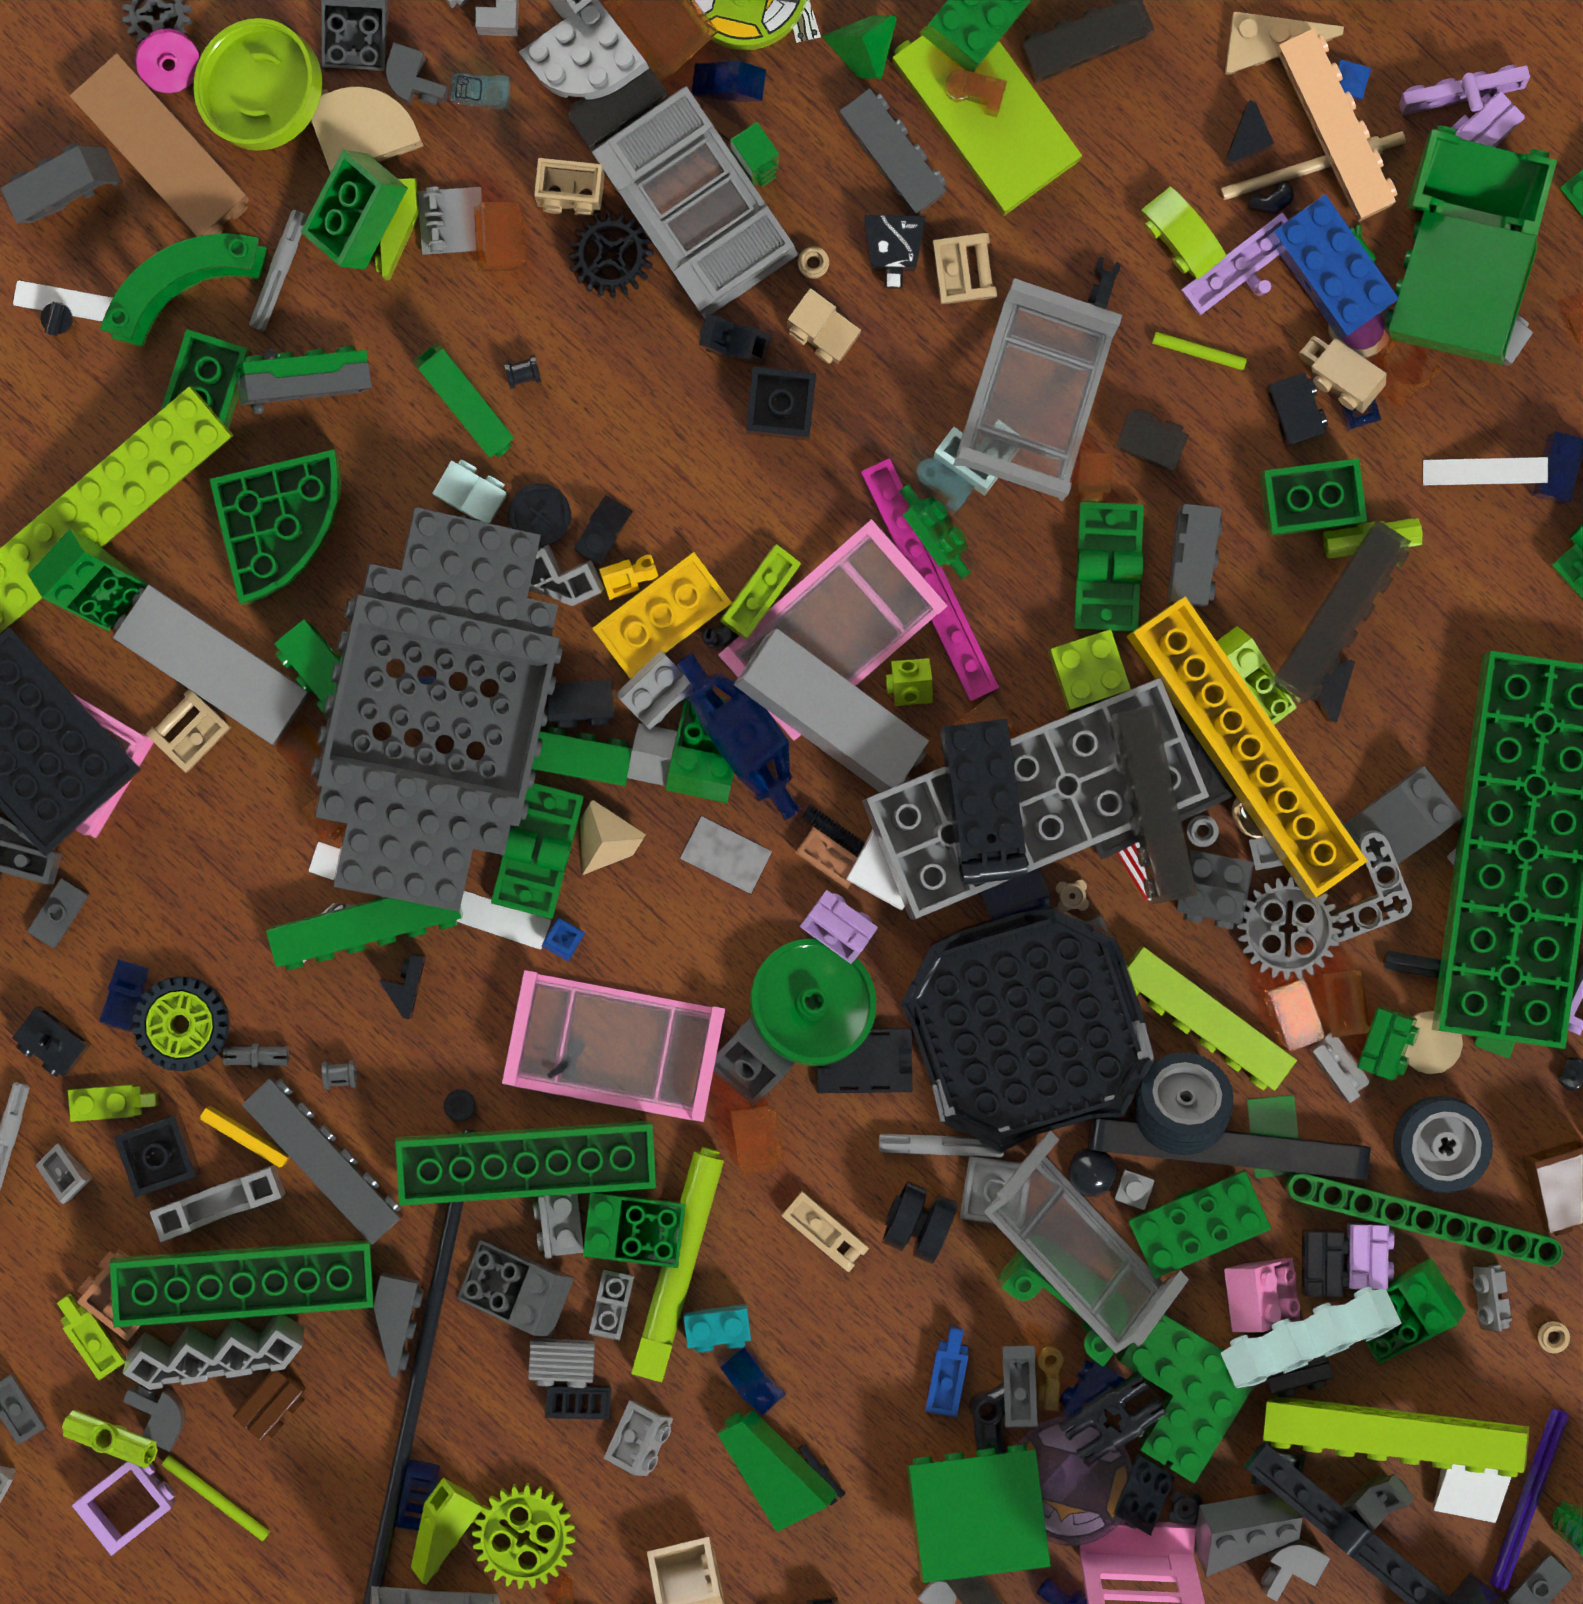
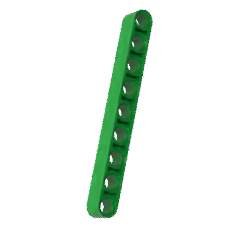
[1284,1172,1563,1266]

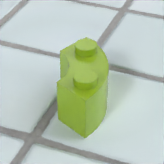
[1141,186,1227,280]

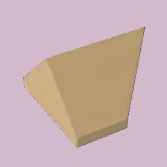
[580,800,646,875]

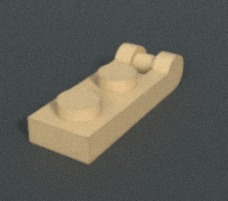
[781,1191,869,1272]

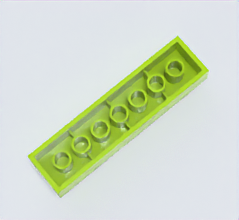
[1263,1395,1530,1477]

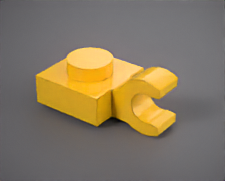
[599,555,658,600]

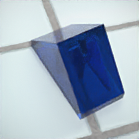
[720,1347,786,1415]

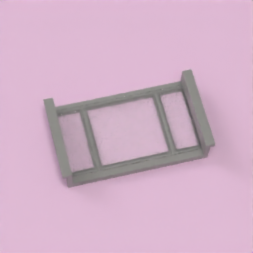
[953,278,1122,501]
[984,1130,1189,1353]

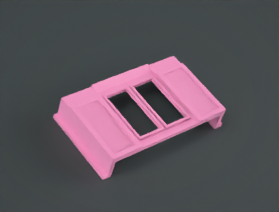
[1079,1519,1205,1604]

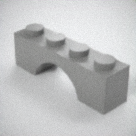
[150,1165,286,1242]

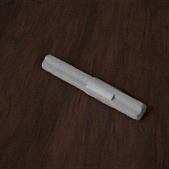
[249,210,307,332]
[0,1082,30,1191]
[879,1133,1004,1157]

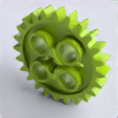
[472,1483,576,1589]

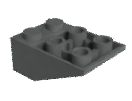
[321,0,389,71]
[457,1240,574,1337]

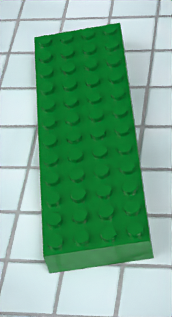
[1432,651,1583,1049]

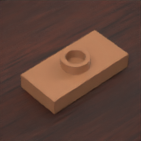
[795,827,858,889]

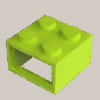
[1048,629,1131,711]

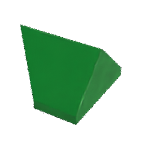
[822,15,897,79]

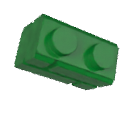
[1357,1006,1420,1081]

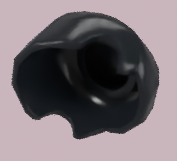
[1069,1148,1116,1198]

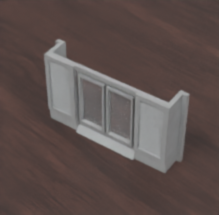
[591,86,799,319]

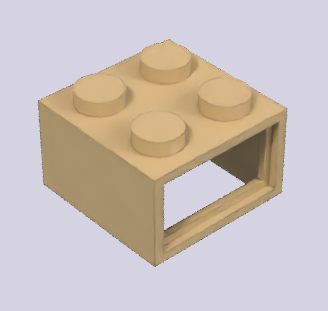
[534,158,605,217]
[647,1537,725,1604]

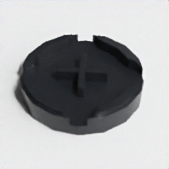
[508,483,572,547]

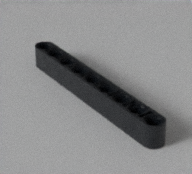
[1088,1118,1371,1180]

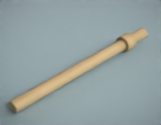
[1220,131,1406,200]

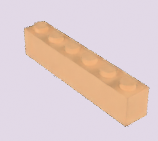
[1276,28,1397,222]

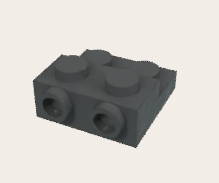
[1177,850,1254,929]

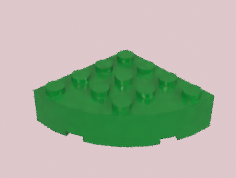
[209,450,342,606]

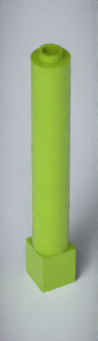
[632,1147,724,1383]

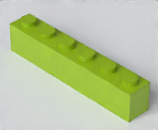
[1127,946,1297,1091]

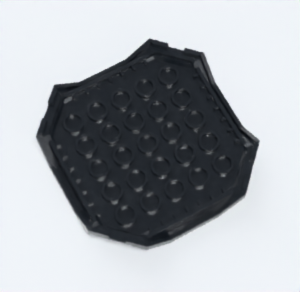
[900,906,1154,1153]

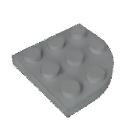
[519,0,649,100]

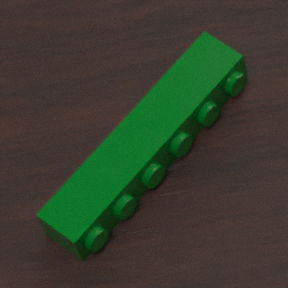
[266,897,463,971]

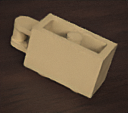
[1299,336,1387,414]

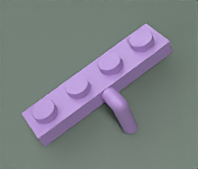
[1399,65,1530,116]
[1180,213,1288,316]

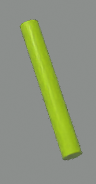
[1152,332,1247,370]

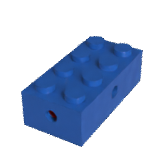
[1267,194,1399,339]

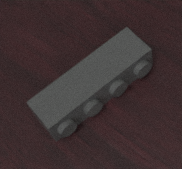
[838,88,947,216]

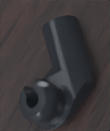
[1248,183,1294,214]
[702,624,737,648]

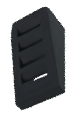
[545,1383,612,1419]

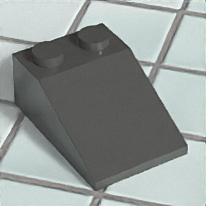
[1344,766,1463,874]

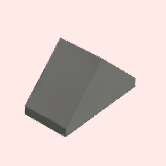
[35,1143,93,1204]

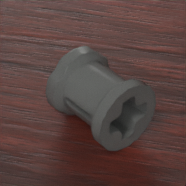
[322,1060,357,1090]

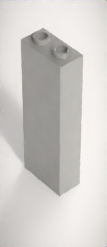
[113,585,311,745]
[734,628,929,793]

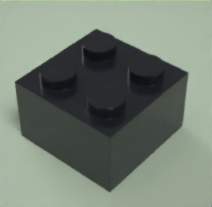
[746,367,816,441]
[114,1113,201,1198]

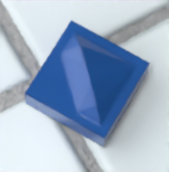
[1338,60,1371,100]
[541,917,585,962]

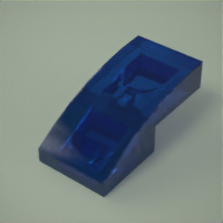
[99,959,149,1033]

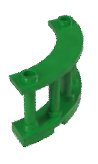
[100,233,268,347]

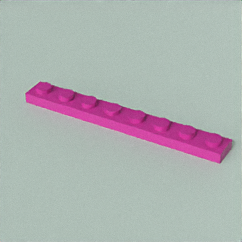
[861,458,999,701]

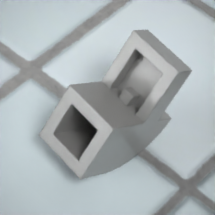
[1261,1539,1330,1601]

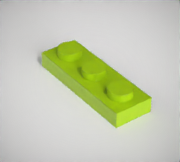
[720,544,801,640]

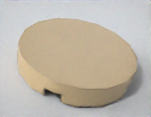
[1405,1011,1463,1074]

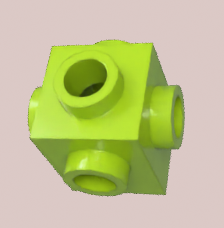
[886,658,933,706]

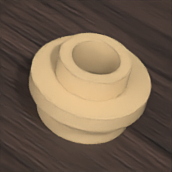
[798,246,829,279]
[1537,1321,1570,1353]

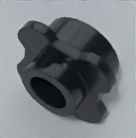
[1169,1491,1202,1525]

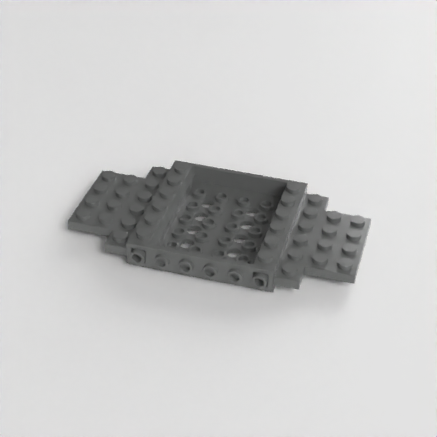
[310,507,563,911]

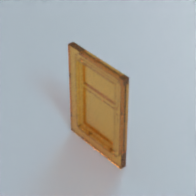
[602,0,719,83]

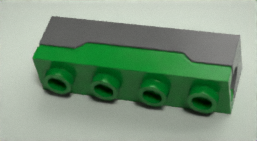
[235,346,372,406]

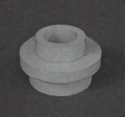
[1187,815,1219,847]

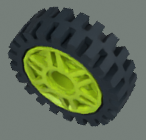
[132,977,230,1071]

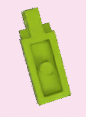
[68,1084,159,1122]
[57,1294,126,1380]

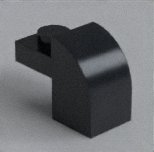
[699,314,772,366]

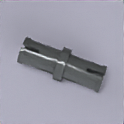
[223,1043,289,1068]

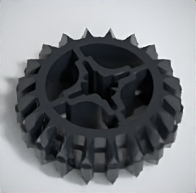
[568,211,654,299]

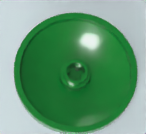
[749,939,877,1066]

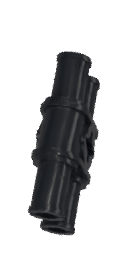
[1058,1370,1168,1467]

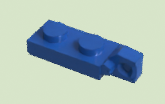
[925,1325,968,1418]

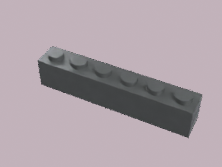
[242,1076,403,1245]

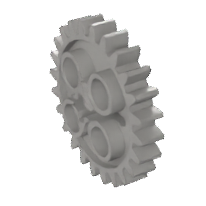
[1237,877,1342,980]

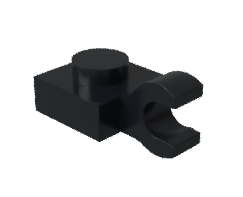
[1088,257,1120,309]

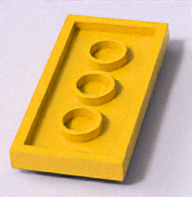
[592,552,732,679]

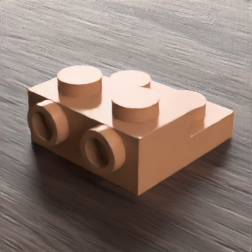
[77,1249,140,1342]

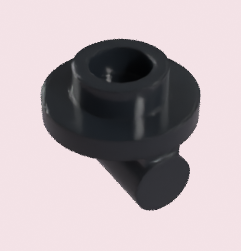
[40,301,73,336]

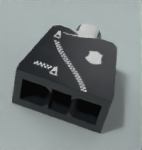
[864,215,925,289]

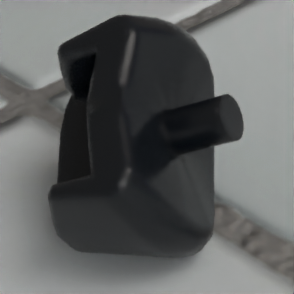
[1558,1057,1583,1091]

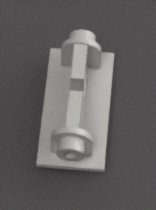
[1473,1264,1512,1332]

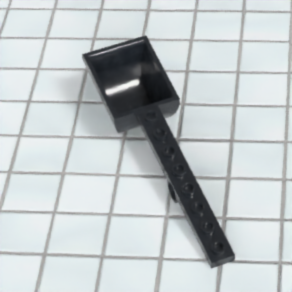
[1243,1442,1508,1604]

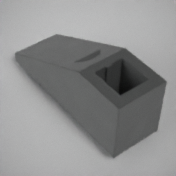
[373,1272,424,1377]

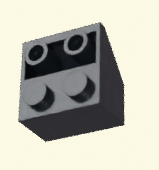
[548,679,615,728]

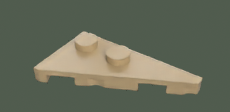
[1225,12,1344,75]

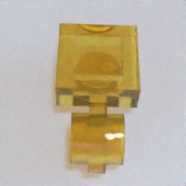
[1038,1347,1063,1411]

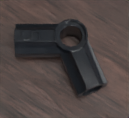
[969,1382,1005,1456]

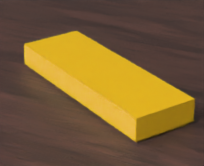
[200,1106,290,1168]

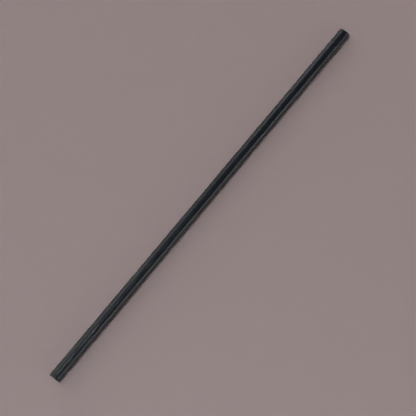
[363,1129,478,1604]

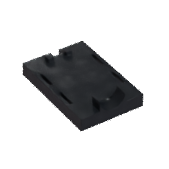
[817,1028,913,1093]

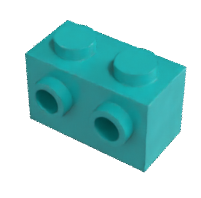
[684,1304,751,1352]

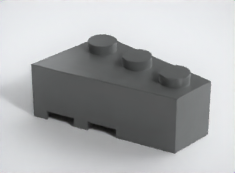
[1,143,122,223]
[1167,504,1222,607]
[0,812,63,885]
[1194,1492,1303,1577]

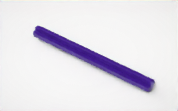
[1490,1408,1569,1590]

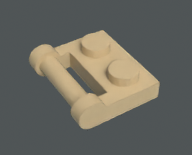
[932,233,998,305]
[146,689,231,773]

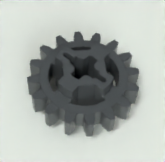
[122,0,193,44]

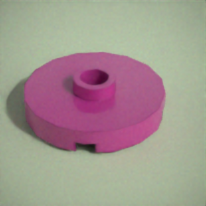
[135,28,199,93]

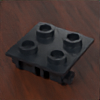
[1113,1455,1174,1536]

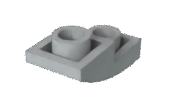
[589,1270,634,1341]

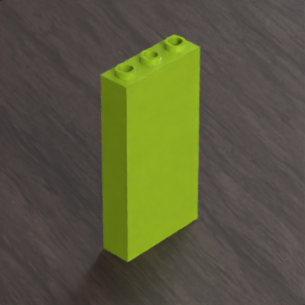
[891,26,1082,217]

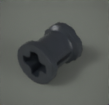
[504,354,541,389]

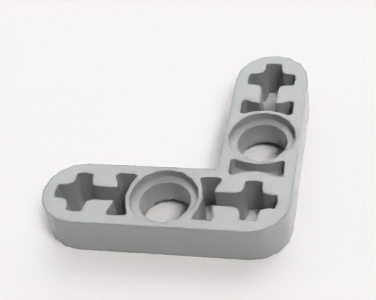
[1330,830,1412,942]

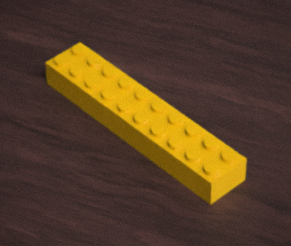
[1126,596,1367,899]

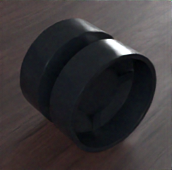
[882,1181,958,1264]

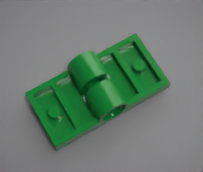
[1073,502,1144,632]
[491,783,585,919]
[1128,1169,1272,1279]

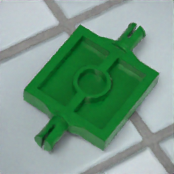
[898,484,971,580]

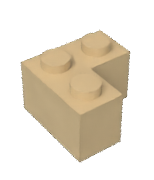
[787,288,861,364]

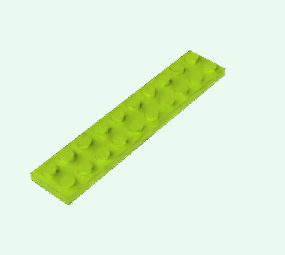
[0,386,234,634]

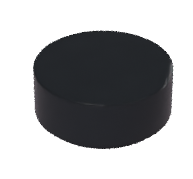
[444,1089,476,1121]

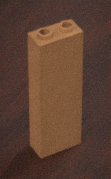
[70,53,250,237]

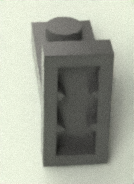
[1002,1346,1038,1428]

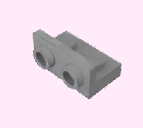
[615,650,694,729]
[1307,1032,1369,1103]
[533,1194,584,1259]
[603,1400,673,1476]

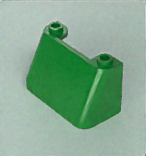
[1406,125,1557,236]
[996,1235,1130,1367]

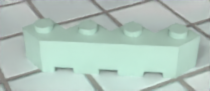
[1221,1287,1402,1388]

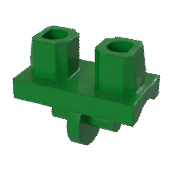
[1551,544,1583,601]

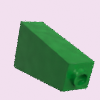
[412,342,515,458]
[717,1410,837,1532]

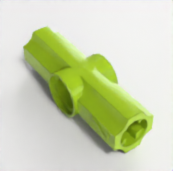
[1323,518,1423,559]
[62,1410,158,1468]

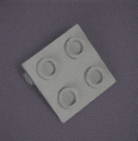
[418,187,486,255]

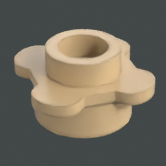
[1056,880,1089,912]

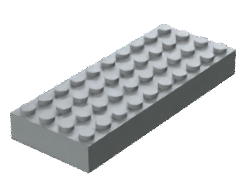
[862,678,1209,920]

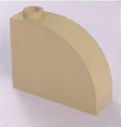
[311,87,423,173]

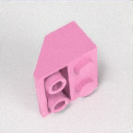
[1224,1258,1301,1332]

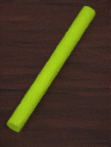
[162,1455,270,1542]

